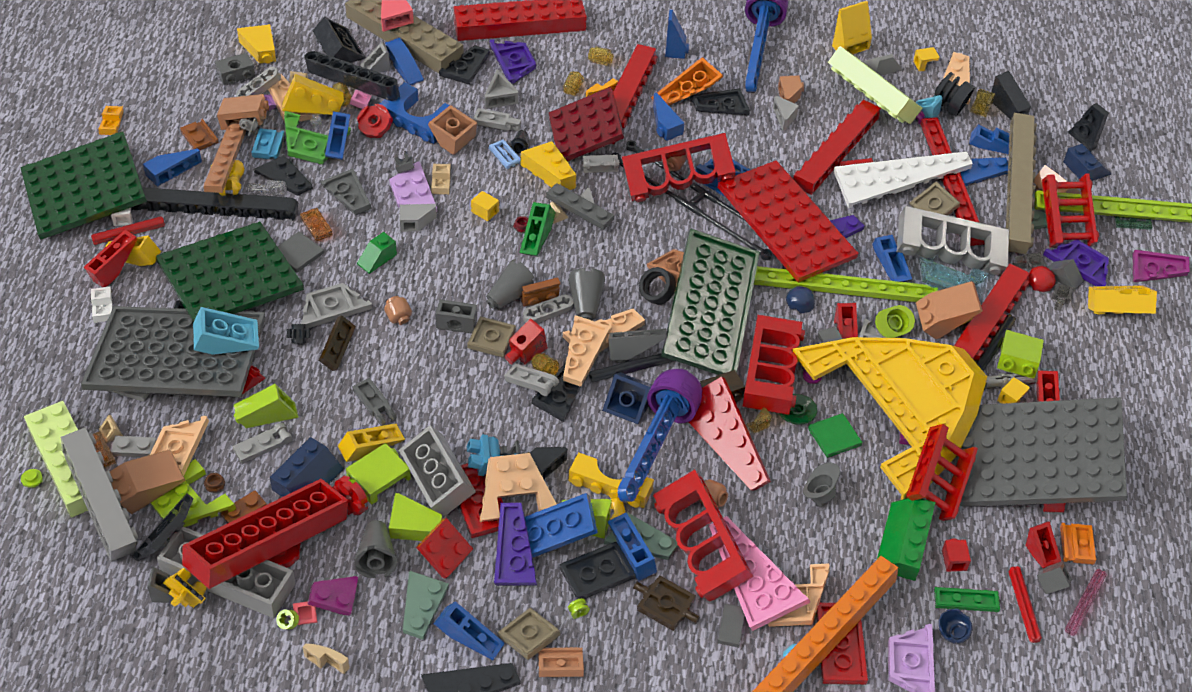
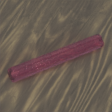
[1065,569,1107,636]

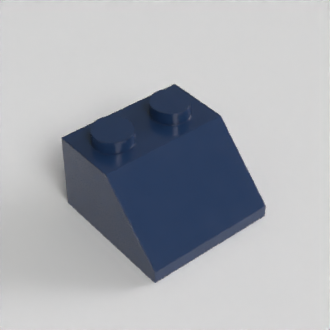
[1063,144,1112,181]
[602,373,652,424]

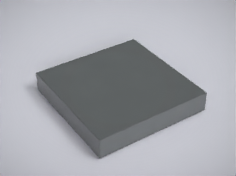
[277,231,324,272]

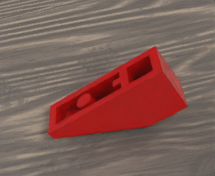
[84,230,138,288]

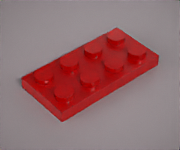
[459,463,503,539]
[816,602,868,685]

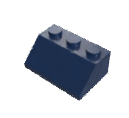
[270,437,344,497]

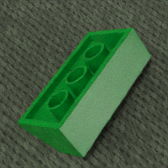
[877,498,935,581]

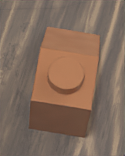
[778,75,804,103]

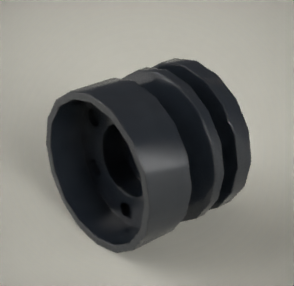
[933,72,975,117]

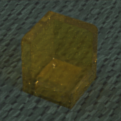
[970,89,995,117]

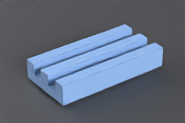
[489,139,521,169]

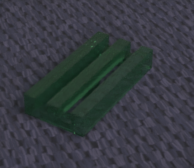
[1114,216,1152,230]

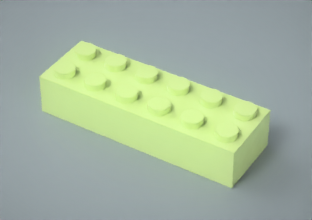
[828,46,923,124]
[24,401,88,518]

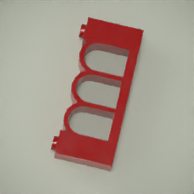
[622,133,735,202]
[742,315,805,415]
[653,469,754,602]

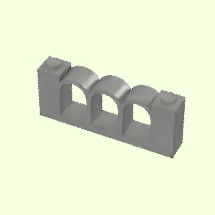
[897,206,1009,275]

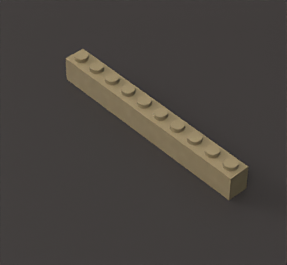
[1006,113,1037,254]

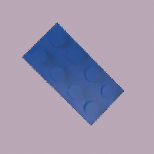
[525,493,597,558]

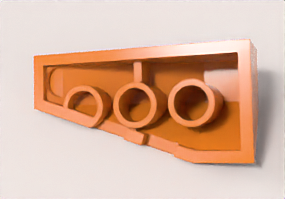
[651,57,723,105]

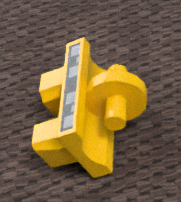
[164,568,207,608]

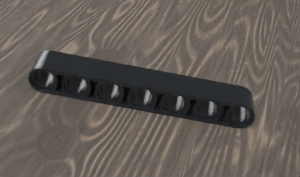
[304,51,400,101]

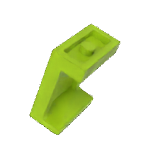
[997,330,1044,379]
[346,443,411,505]

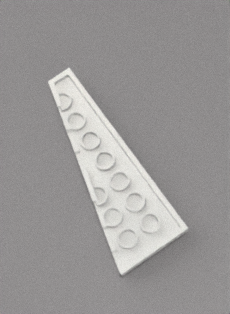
[834,152,973,208]

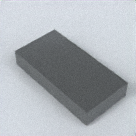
[718,603,745,648]

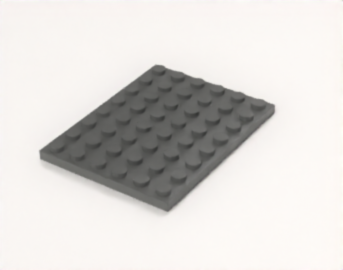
[81,306,266,397]
[957,397,1127,507]

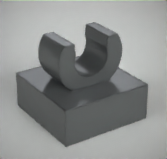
[395,151,414,174]

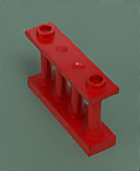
[1042,174,1099,248]
[906,424,978,521]

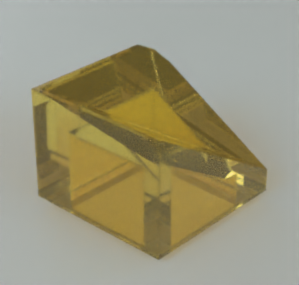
[746,407,772,434]

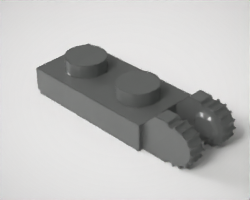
[352,378,396,426]

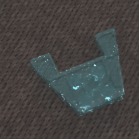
[919,256,989,290]

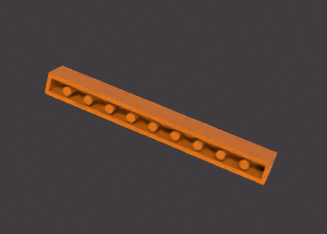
[752,556,898,692]

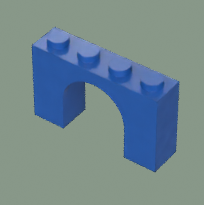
[380,82,450,144]

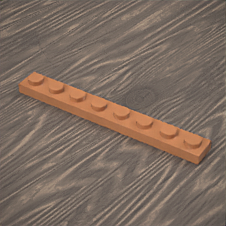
[204,119,247,193]

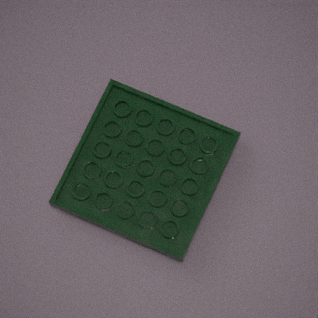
[20,131,147,240]
[156,222,304,323]

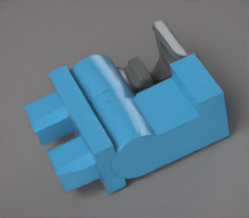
[466,434,521,476]

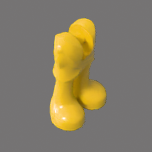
[210,160,245,196]

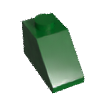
[357,232,397,274]

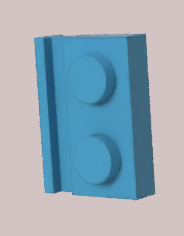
[252,128,285,159]

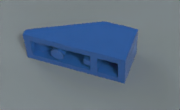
[665,9,689,59]
[653,93,684,141]
[143,149,202,187]
[608,513,657,581]
[434,601,505,660]

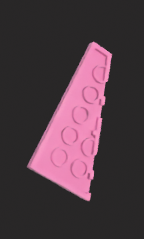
[709,516,811,631]

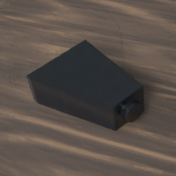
[989,71,1031,120]

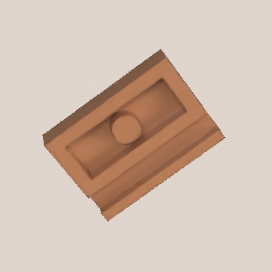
[538,647,584,677]

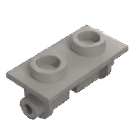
[239,117,258,136]
[583,155,619,173]

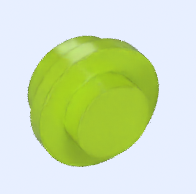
[21,469,43,488]

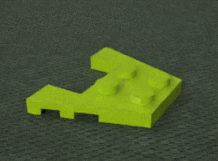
[151,459,236,527]

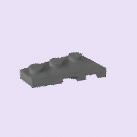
[320,169,372,215]

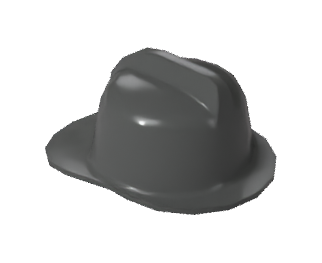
[803,462,841,507]

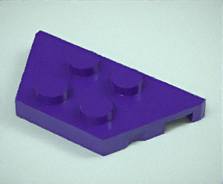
[489,39,536,84]
[1043,240,1109,286]

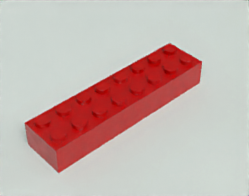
[453,0,587,41]
[182,479,348,589]

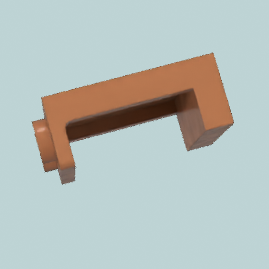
[217,94,269,130]

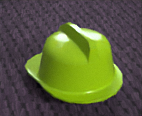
[875,305,915,338]

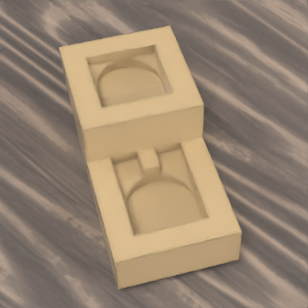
[431,164,451,194]
[303,644,350,674]

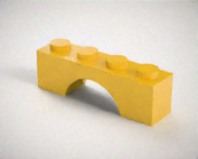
[568,452,654,508]

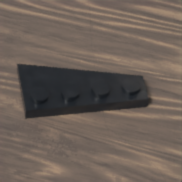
[532,362,581,422]
[421,663,521,692]

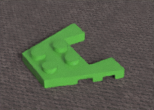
[284,111,351,165]

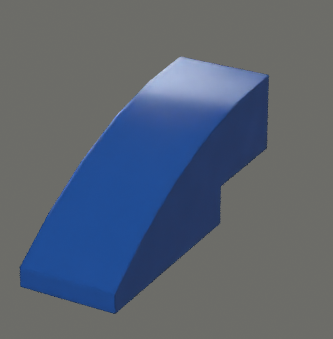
[385,38,424,85]
[325,111,350,160]
[969,124,1009,154]
[872,235,912,282]

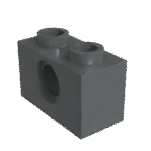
[215,53,255,85]
[436,299,477,333]

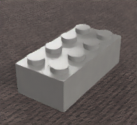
[399,425,476,517]

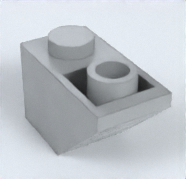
[400,204,437,232]

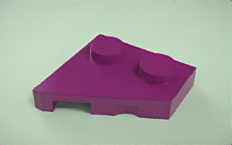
[308,576,358,616]

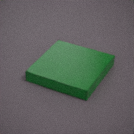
[808,413,863,458]

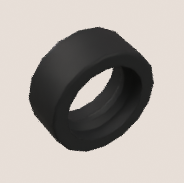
[639,267,676,305]

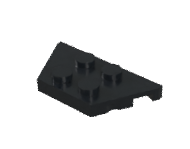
[131,493,194,561]

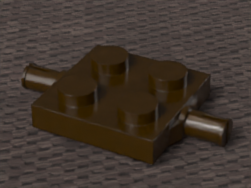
[633,575,700,631]

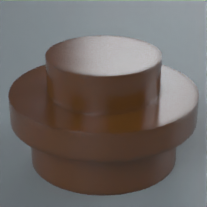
[204,473,225,493]

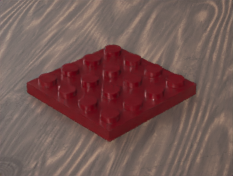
[548,87,625,161]

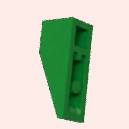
[519,202,556,256]

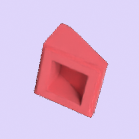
[293,602,317,625]

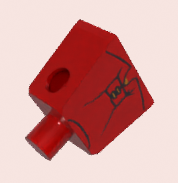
[505,319,548,365]

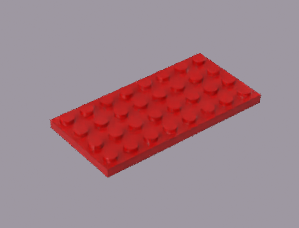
[718,160,859,282]

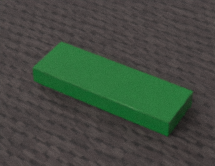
[934,587,1000,612]

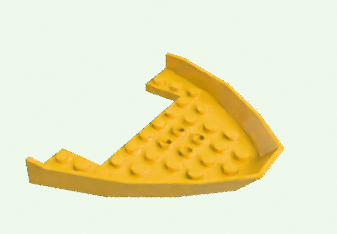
[793,337,987,500]

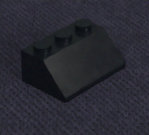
[313,16,366,63]

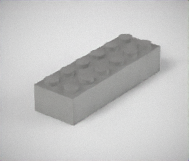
[61,427,138,562]
[157,527,296,618]

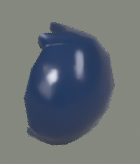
[786,286,815,313]
[938,609,973,644]

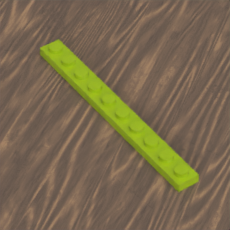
[1035,190,1192,223]
[754,266,938,302]

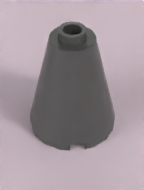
[486,259,537,310]
[568,268,605,321]
[354,520,397,578]

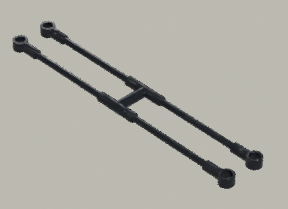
[611,140,772,260]

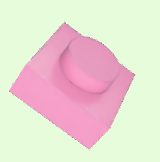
[350,90,372,109]

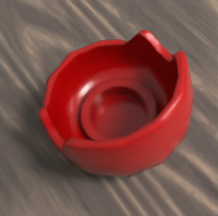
[1027,266,1056,292]

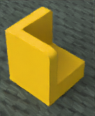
[913,47,939,71]
[471,191,499,221]
[997,377,1029,404]

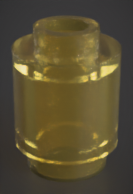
[588,46,614,66]
[563,71,584,96]
[332,82,352,106]
[532,353,559,375]

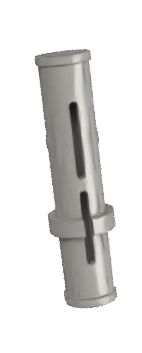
[984,371,1038,389]

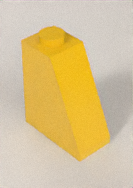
[237,24,276,63]

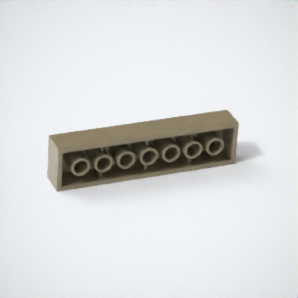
[345,0,464,73]

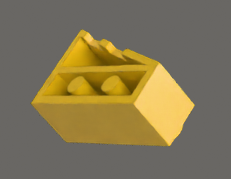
[282,74,344,115]
[521,141,576,190]
[1088,285,1157,314]

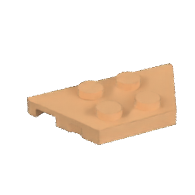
[150,416,209,476]

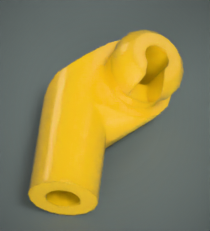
[610,497,626,520]

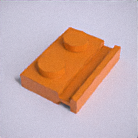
[1060,523,1096,565]

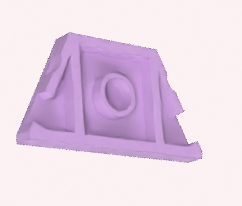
[389,161,437,212]
[888,624,935,692]

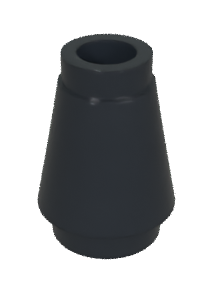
[511,130,528,153]

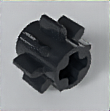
[287,324,310,343]

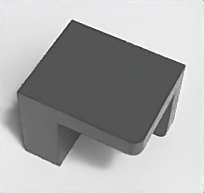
[1037,561,1072,594]

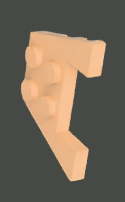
[480,453,556,522]
[768,564,830,627]

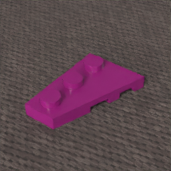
[1133,250,1190,282]

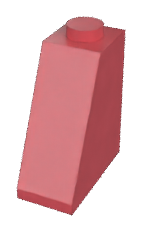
[381,0,414,32]

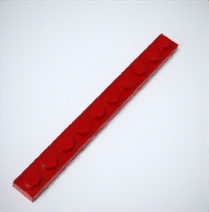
[920,117,985,246]

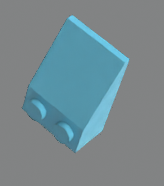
[193,307,259,355]

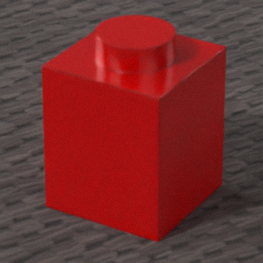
[942,539,971,572]

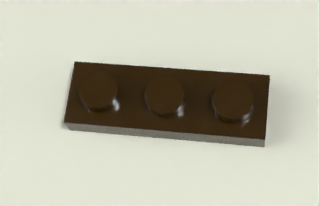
[318,315,356,371]

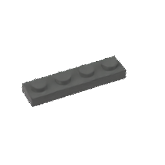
[546,183,614,230]

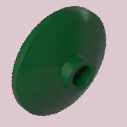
[779,394,817,425]

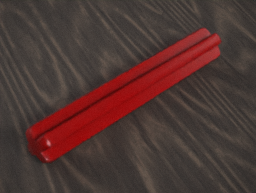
[91,216,165,245]
[1009,566,1042,643]

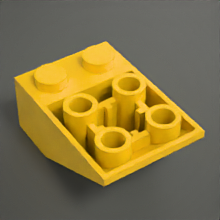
[832,1,872,54]

